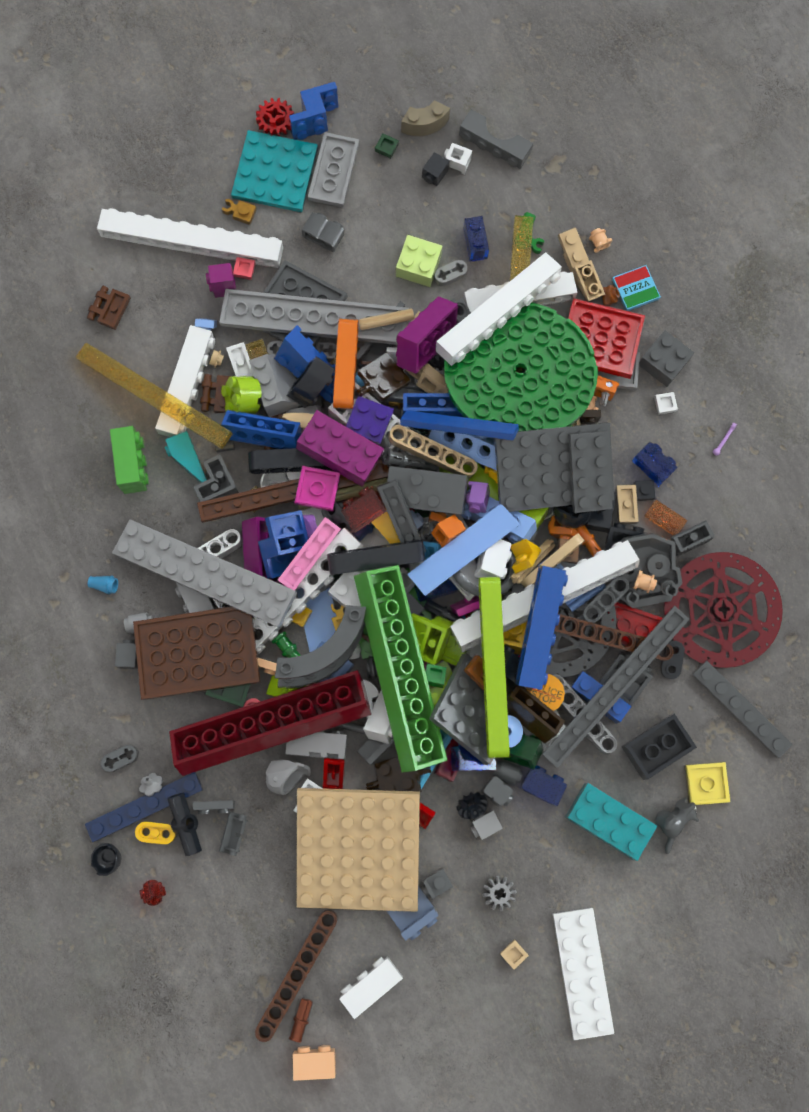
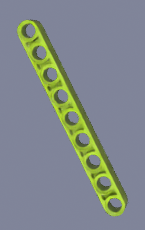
[478,576,510,758]

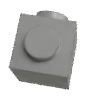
[470,810,503,840]

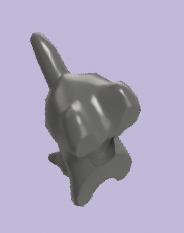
[656,797,699,854]

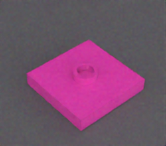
[294,466,340,511]
[450,596,480,617]

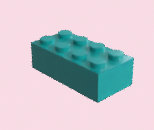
[565,783,657,861]

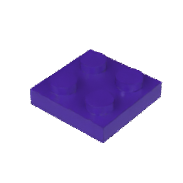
[346,396,394,445]

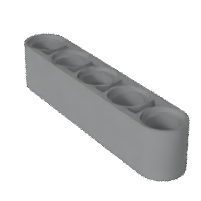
[553,674,617,754]

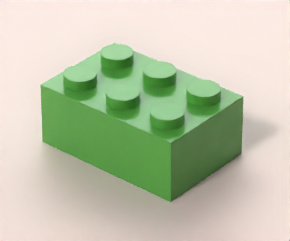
[110,426,149,494]

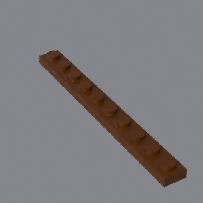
[197,459,389,523]

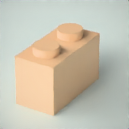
[293,1045,336,1081]

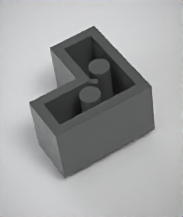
[193,454,239,502]

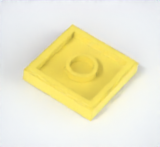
[685,762,730,805]

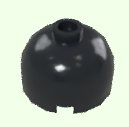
[553,505,591,529]

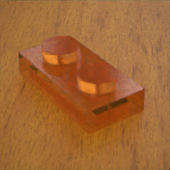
[644,499,687,536]

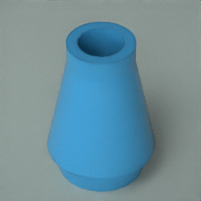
[88,576,118,595]

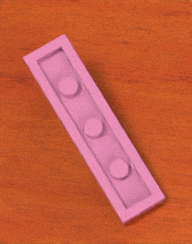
[278,517,341,590]

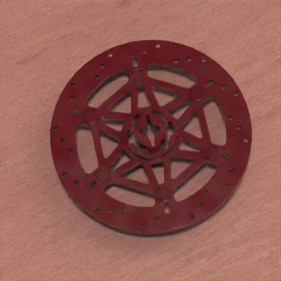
[664,552,783,668]

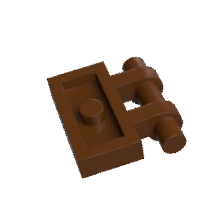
[87,285,131,330]
[200,374,231,413]

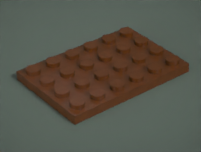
[133,607,260,700]

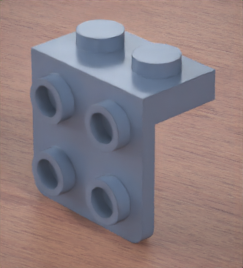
[387,885,439,941]

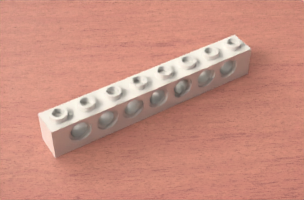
[253,528,363,655]

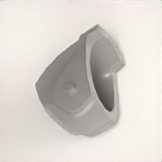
[266,760,311,795]

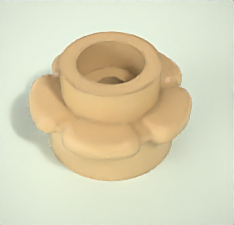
[209,350,224,368]

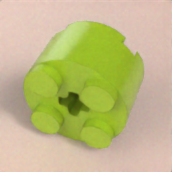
[221,376,262,414]

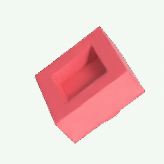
[233,257,256,280]

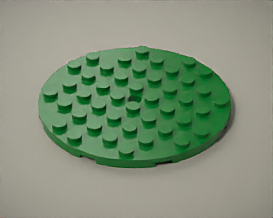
[444,303,598,431]

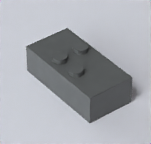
[387,466,469,515]

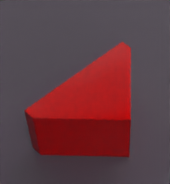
[323,758,345,789]

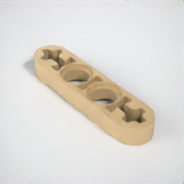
[521,533,585,588]

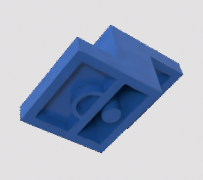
[289,82,338,140]
[258,510,309,579]

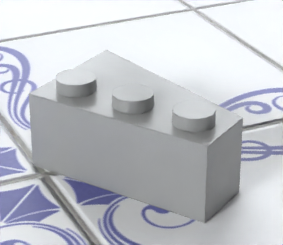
[285,730,348,760]

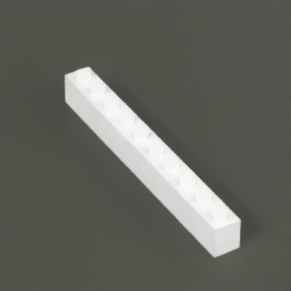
[97,208,283,268]
[450,540,639,652]

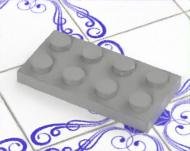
[308,132,359,208]

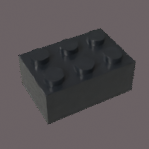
[621,714,697,780]

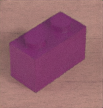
[206,263,236,298]

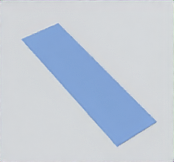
[407,504,520,596]
[296,570,336,682]

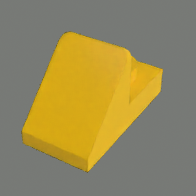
[510,539,541,574]

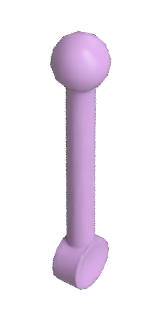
[713,423,737,456]

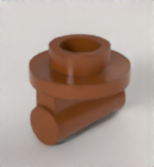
[602,285,620,306]

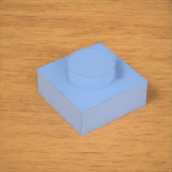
[195,318,217,331]

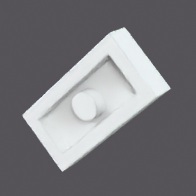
[226,342,255,379]

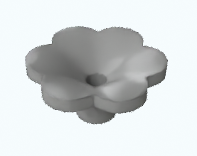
[139,773,163,797]

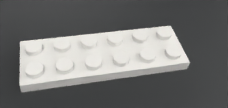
[553,908,614,1040]

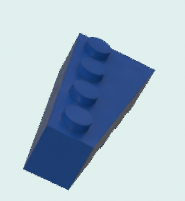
[274,325,336,404]

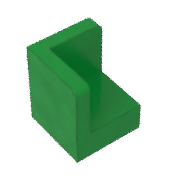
[425,663,447,688]

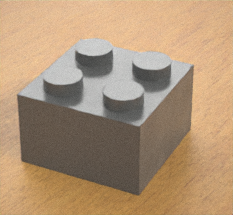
[639,330,695,387]

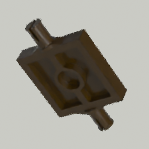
[357,353,411,402]
[366,757,431,793]

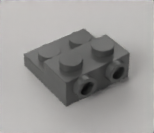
[599,651,653,706]

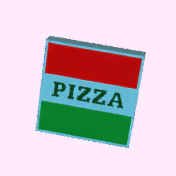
[612,265,661,311]

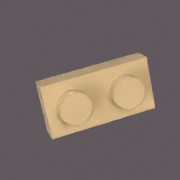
[616,485,639,524]

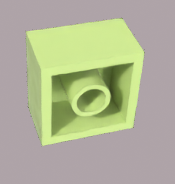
[396,235,442,287]

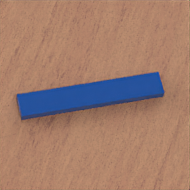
[400,410,519,440]

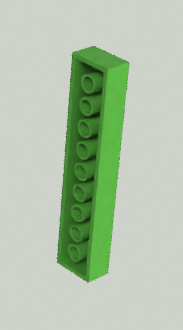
[354,565,447,772]

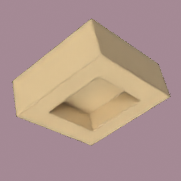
[500,939,529,969]

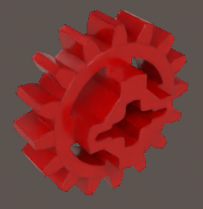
[256,98,294,136]

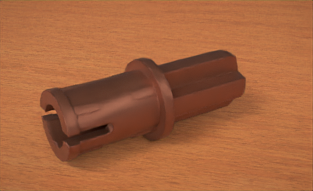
[289,998,313,1043]

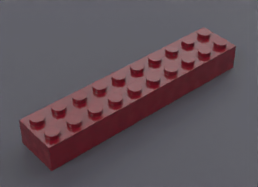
[169,670,372,776]

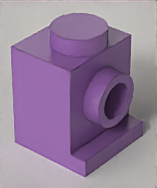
[466,481,490,513]

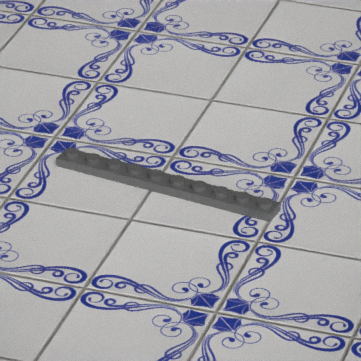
[542,606,689,768]

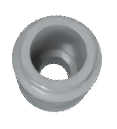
[124,612,153,635]

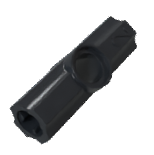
[168,792,202,856]

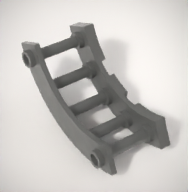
[275,605,366,688]

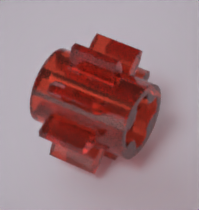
[139,880,166,906]

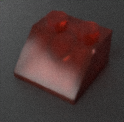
[341,486,387,534]

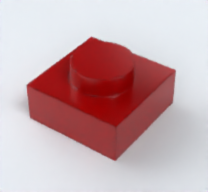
[419,803,436,829]

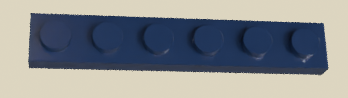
[85,772,203,842]

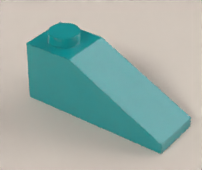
[165,431,207,483]

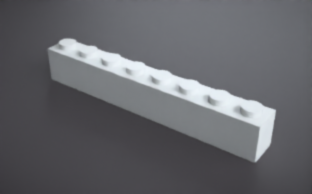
[436,252,562,366]

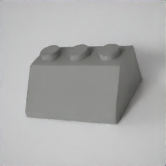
[249,354,301,417]

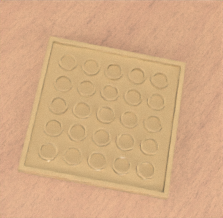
[297,788,420,912]

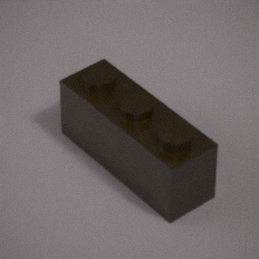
[507,685,565,744]

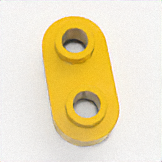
[135,822,176,844]

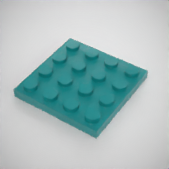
[231,130,318,213]

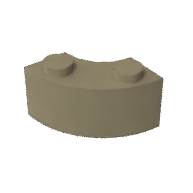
[401,100,450,136]

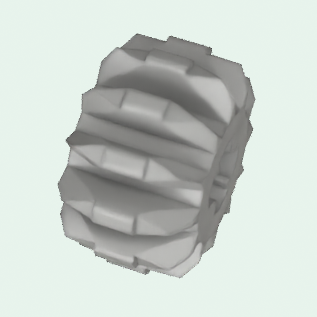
[482,876,517,911]

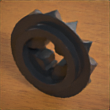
[456,792,488,819]

